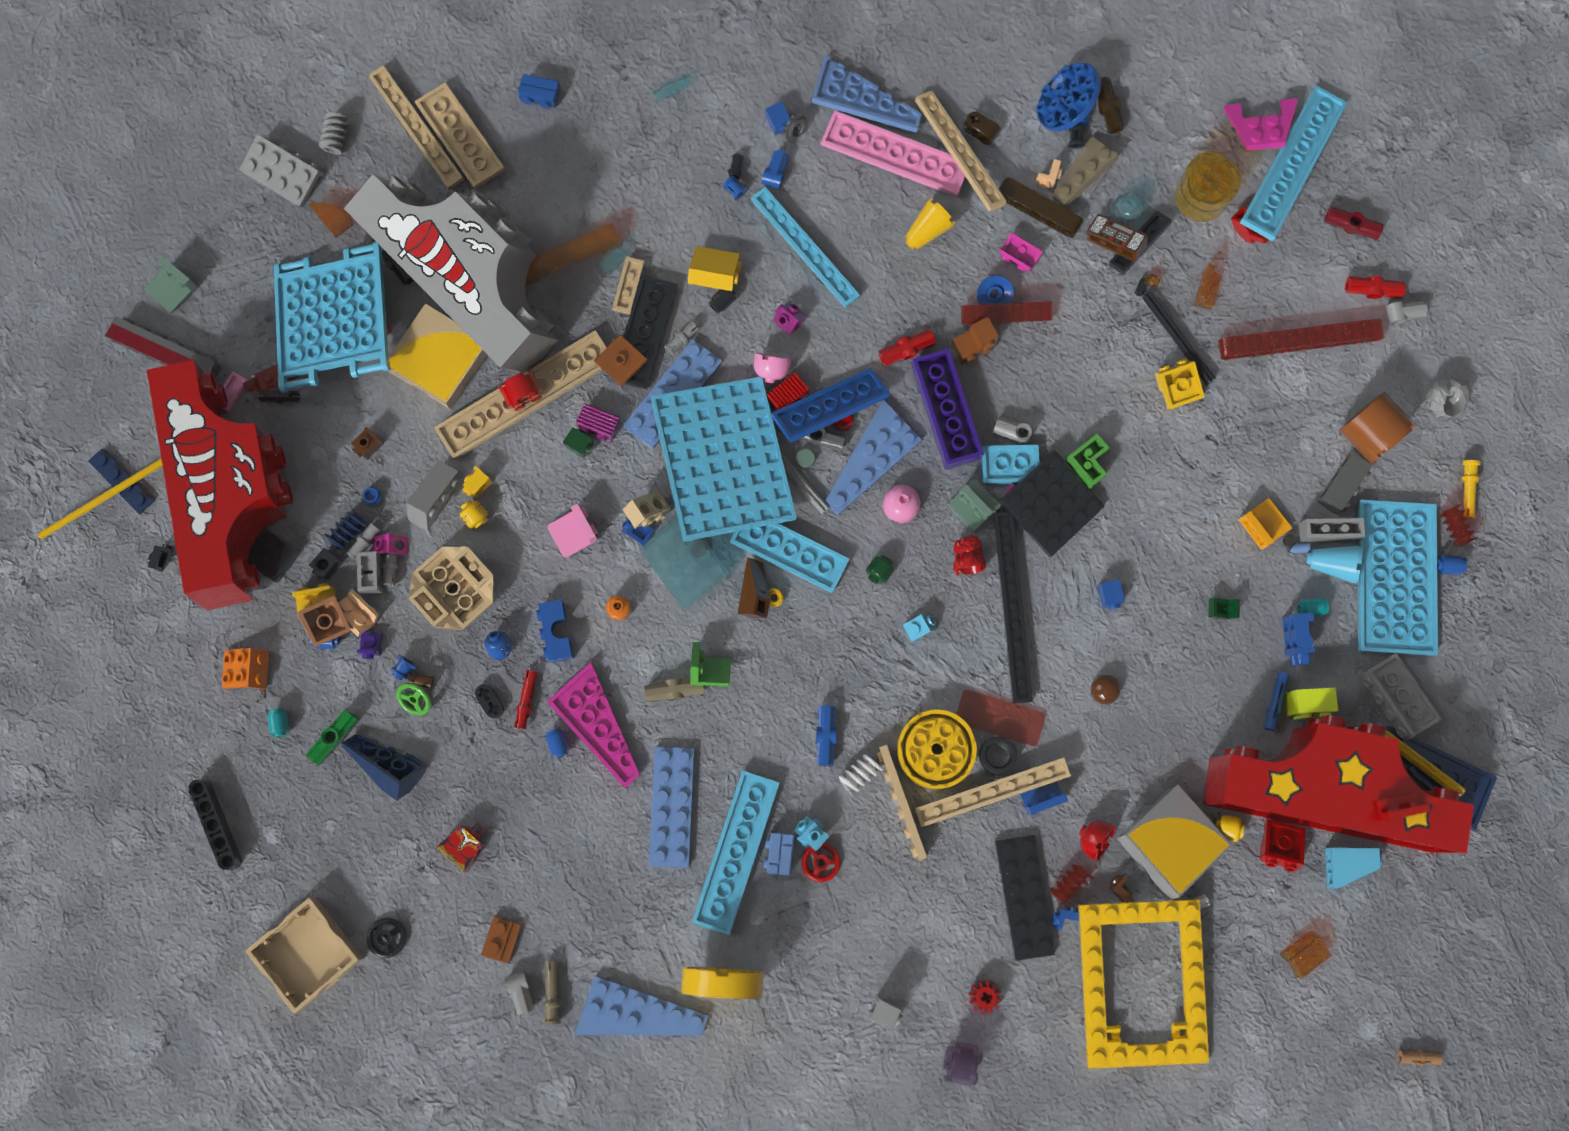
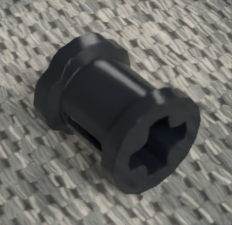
[1068,125,1085,149]

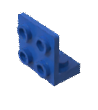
[1020,781,1068,815]

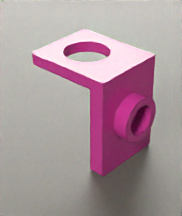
[373,533,408,556]

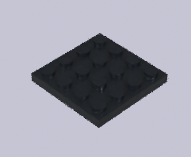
[999,450,1105,557]

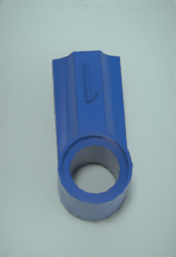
[761,150,789,189]

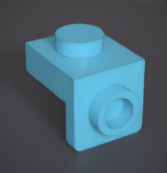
[903,613,937,642]

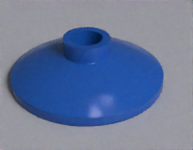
[976,275,1014,312]

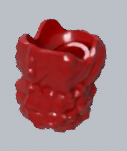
[953,534,986,575]

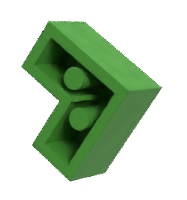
[1065,434,1109,489]

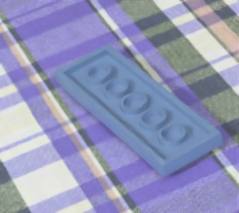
[623,339,722,449]
[649,747,694,868]

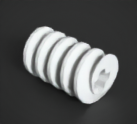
[839,754,882,797]

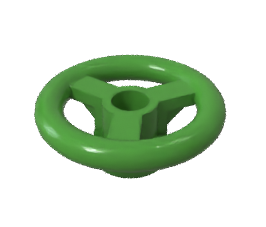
[396,683,431,716]

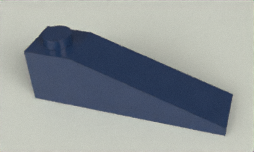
[341,734,427,801]

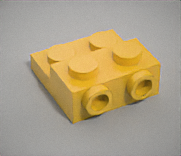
[1155,359,1205,410]

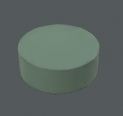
[796,449,815,469]

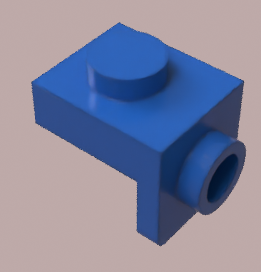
[1053,907,1079,930]

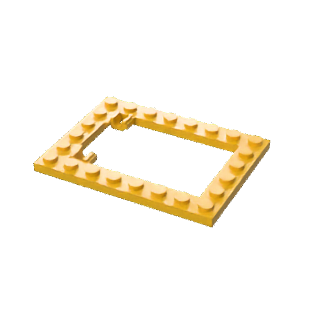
[1078,899,1209,1068]

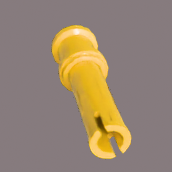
[1462,460,1480,519]

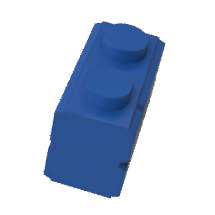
[518,74,560,109]

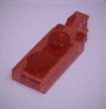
[243,364,299,393]

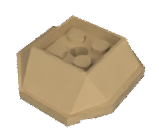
[408,547,494,630]

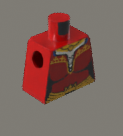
[436,822,486,872]

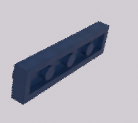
[88,448,154,514]

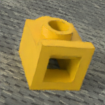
[461,466,493,498]

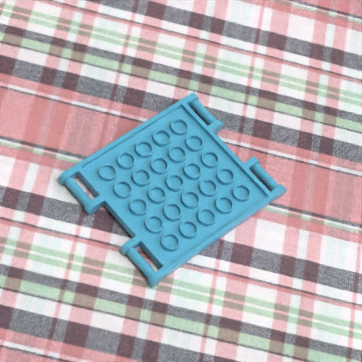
[274,242,391,393]

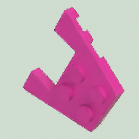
[1224,98,1298,150]

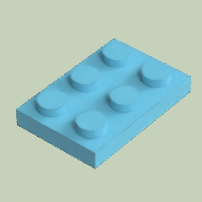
[981,445,1039,485]

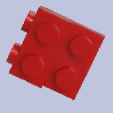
[1259,819,1306,872]

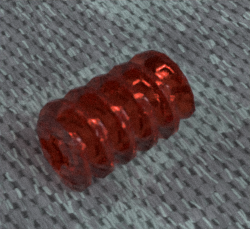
[1439,503,1478,546]
[1050,864,1094,908]

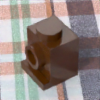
[351,426,384,459]

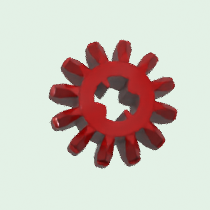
[968,979,1003,1015]

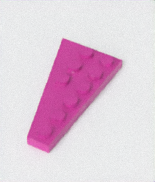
[547,662,640,788]

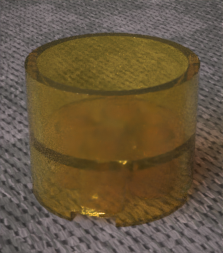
[1174,151,1241,222]

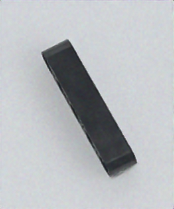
[188,779,242,870]

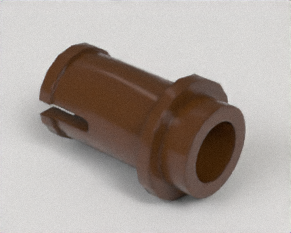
[408,672,434,689]

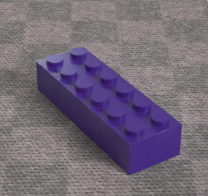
[911,349,984,470]

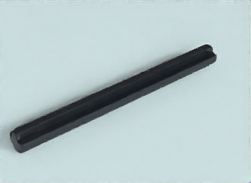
[1142,292,1216,385]

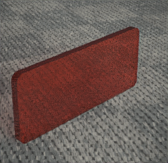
[956,689,1045,746]

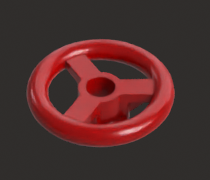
[801,843,841,882]

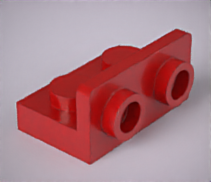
[1376,792,1430,821]

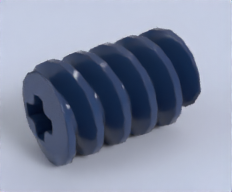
[324,510,368,550]

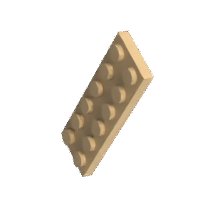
[414,83,505,189]

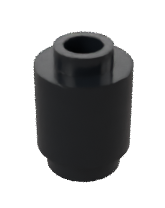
[708,289,736,314]

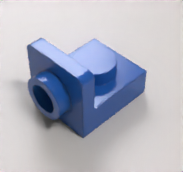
[621,518,654,546]

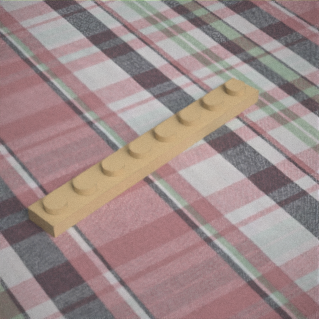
[368,66,464,190]
[915,91,1007,212]
[915,758,1071,827]

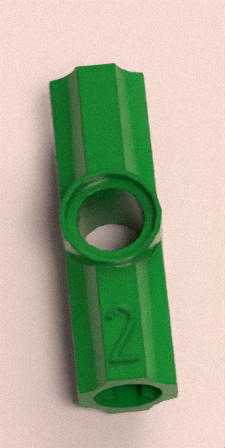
[306,709,359,766]

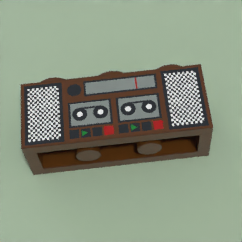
[1087,213,1148,262]

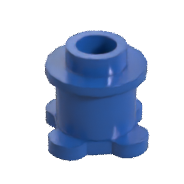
[391,654,418,680]

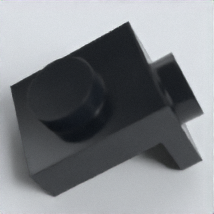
[148,544,177,572]

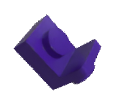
[357,631,383,659]

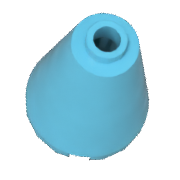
[1306,545,1363,584]

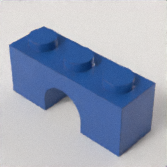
[536,600,574,663]

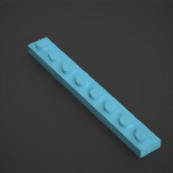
[751,187,860,309]

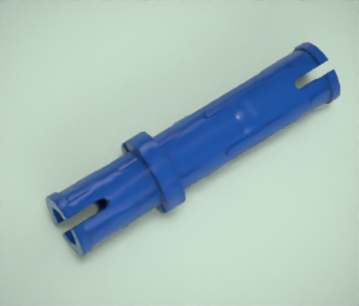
[1264,672,1290,732]

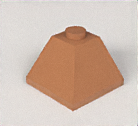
[297,596,351,648]

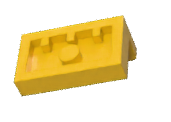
[292,583,337,612]

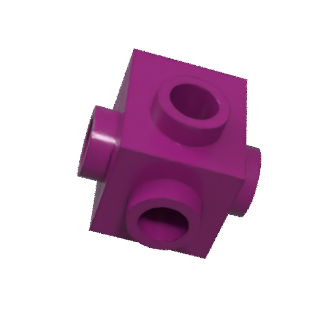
[773,302,807,334]

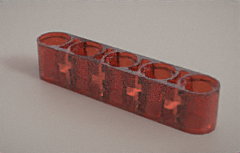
[961,301,1053,325]

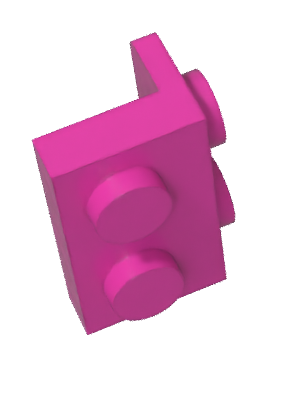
[999,232,1043,272]

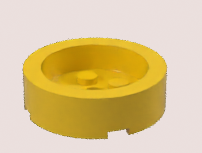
[896,710,977,789]
[681,966,764,999]

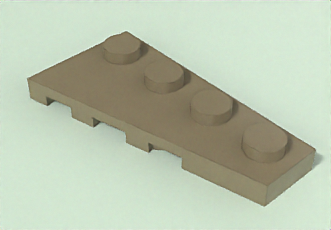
[1052,136,1119,208]

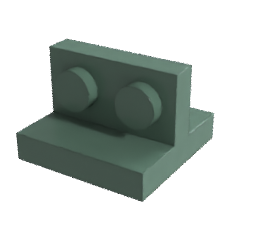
[947,479,1001,532]

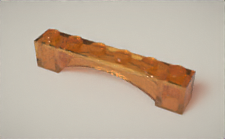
[525,223,621,287]

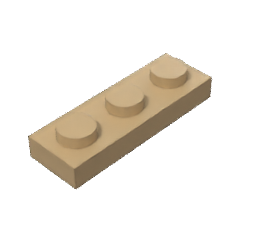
[612,257,645,315]

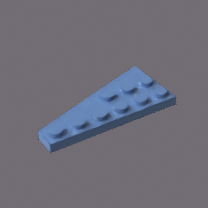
[811,54,922,133]
[825,400,922,515]
[575,976,709,1035]

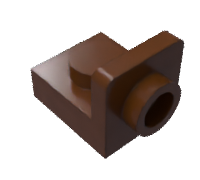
[1109,874,1136,902]

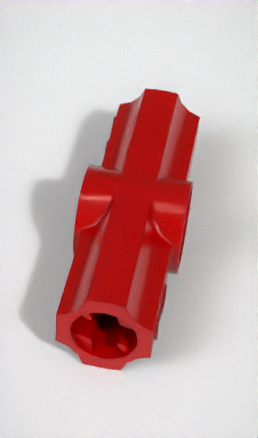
[1344,276,1406,299]
[878,329,936,367]

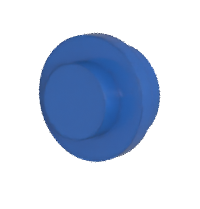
[362,487,382,506]

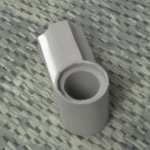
[1386,301,1428,325]
[993,417,1032,445]
[505,971,535,1015]

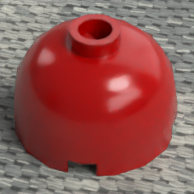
[1079,820,1116,861]

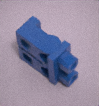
[1282,613,1315,666]

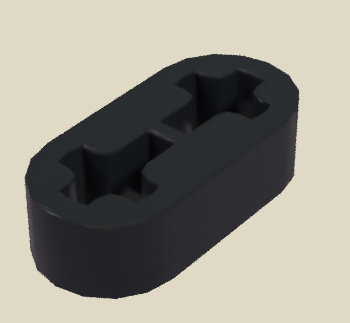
[475,684,504,719]

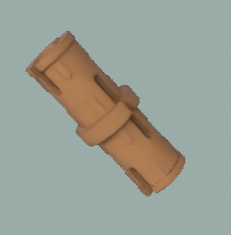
[1398,1049,1443,1066]

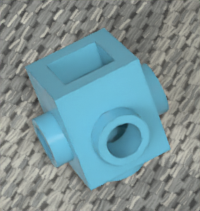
[794,816,829,851]

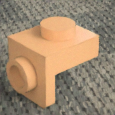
[1035,159,1062,188]

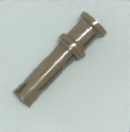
[543,962,561,1025]

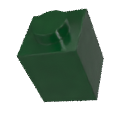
[562,427,594,459]

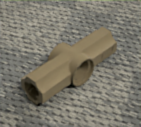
[644,679,705,702]

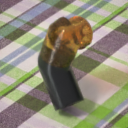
[1134,274,1160,297]

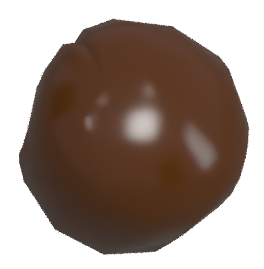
[1091,675,1121,705]

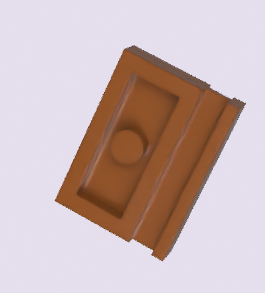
[481,916,522,964]

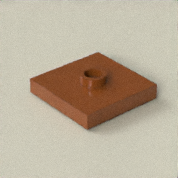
[594,335,648,388]

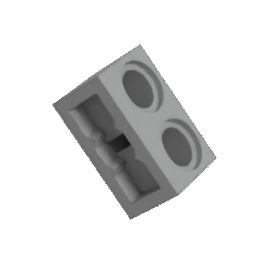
[357,551,383,594]
[868,996,902,1029]

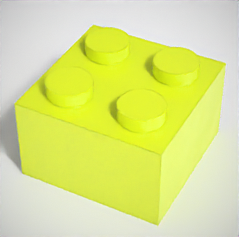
[1284,687,1338,720]

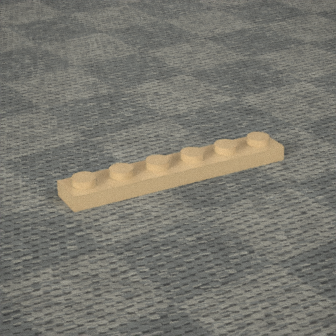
[876,745,927,860]

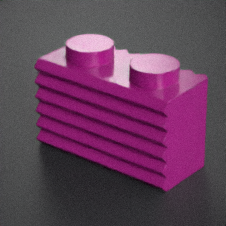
[576,403,621,442]

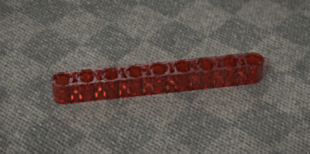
[1217,319,1385,360]

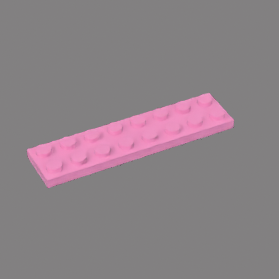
[821,110,965,197]

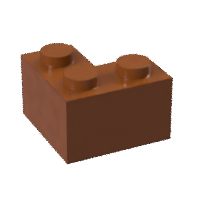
[951,317,999,364]

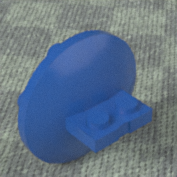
[1036,63,1101,132]

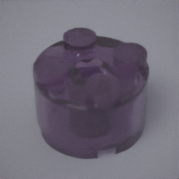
[943,1040,983,1086]

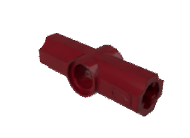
[1324,206,1384,240]

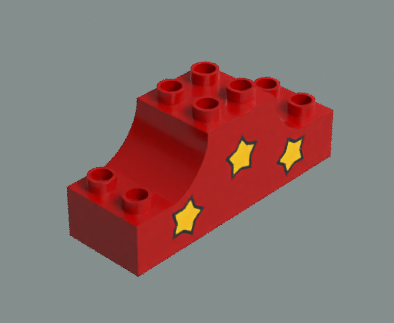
[1202,715,1474,854]

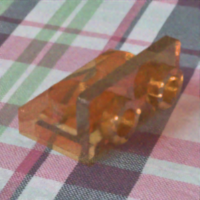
[1194,263,1221,310]
[1280,931,1331,980]

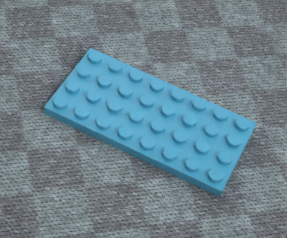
[1358,500,1438,656]

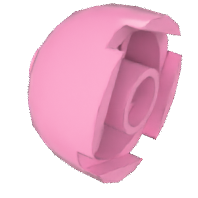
[754,353,792,383]
[882,484,921,523]

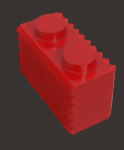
[767,372,810,411]

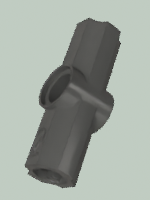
[800,428,847,452]

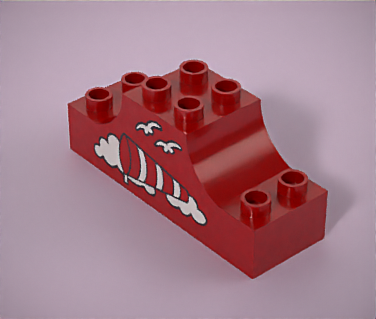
[146,360,293,611]

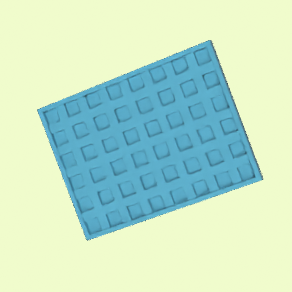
[651,377,797,542]

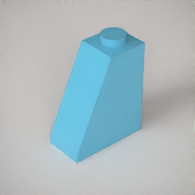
[1325,848,1382,888]

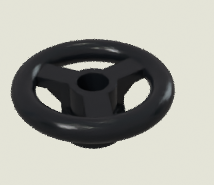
[366,917,406,958]

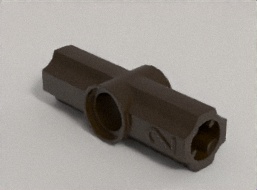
[1098,77,1124,134]

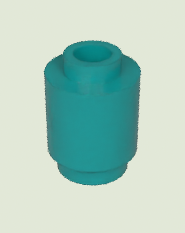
[1298,597,1329,617]
[267,708,290,738]

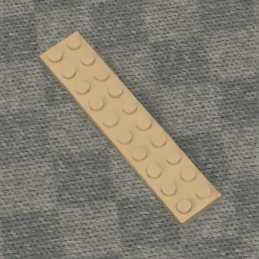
[434,330,607,460]

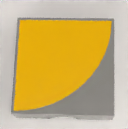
[1116,784,1232,900]

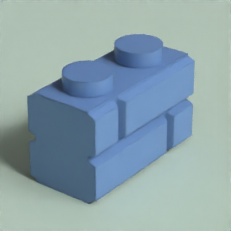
[763,833,795,876]

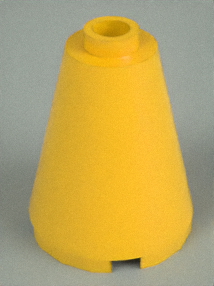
[905,198,956,250]

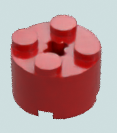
[498,370,543,411]

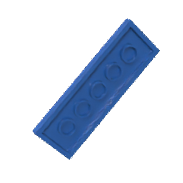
[772,368,890,443]

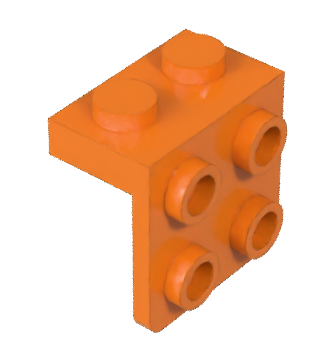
[222,648,269,689]

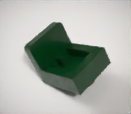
[1208,597,1240,620]

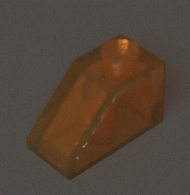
[309,202,353,238]

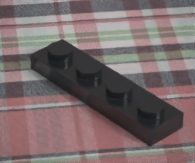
[1109,211,1172,275]

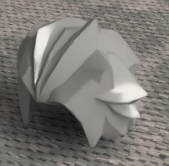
[1425,379,1469,418]

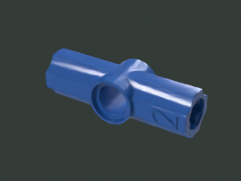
[816,706,836,766]

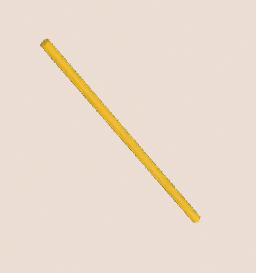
[37,458,162,540]

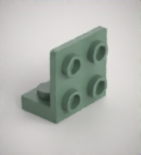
[144,256,197,313]

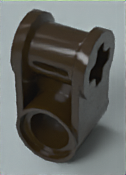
[964,111,1001,145]

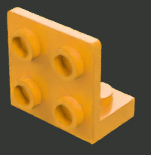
[1238,498,1292,550]

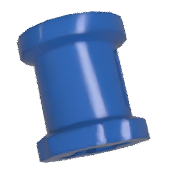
[723,175,747,200]

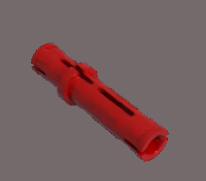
[514,670,538,730]

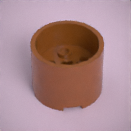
[1339,391,1417,464]

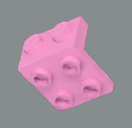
[547,504,598,558]

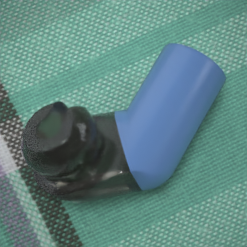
[1283,534,1310,553]

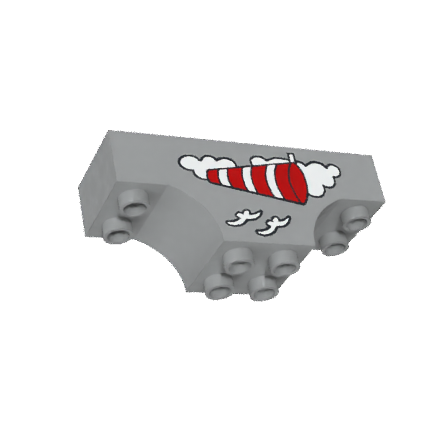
[344,174,558,372]

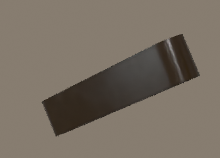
[999,177,1083,238]

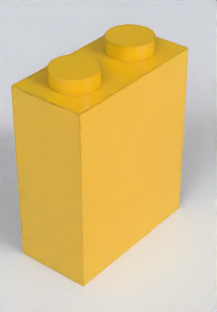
[688,246,742,291]

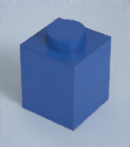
[765,101,791,135]
[1097,579,1125,610]

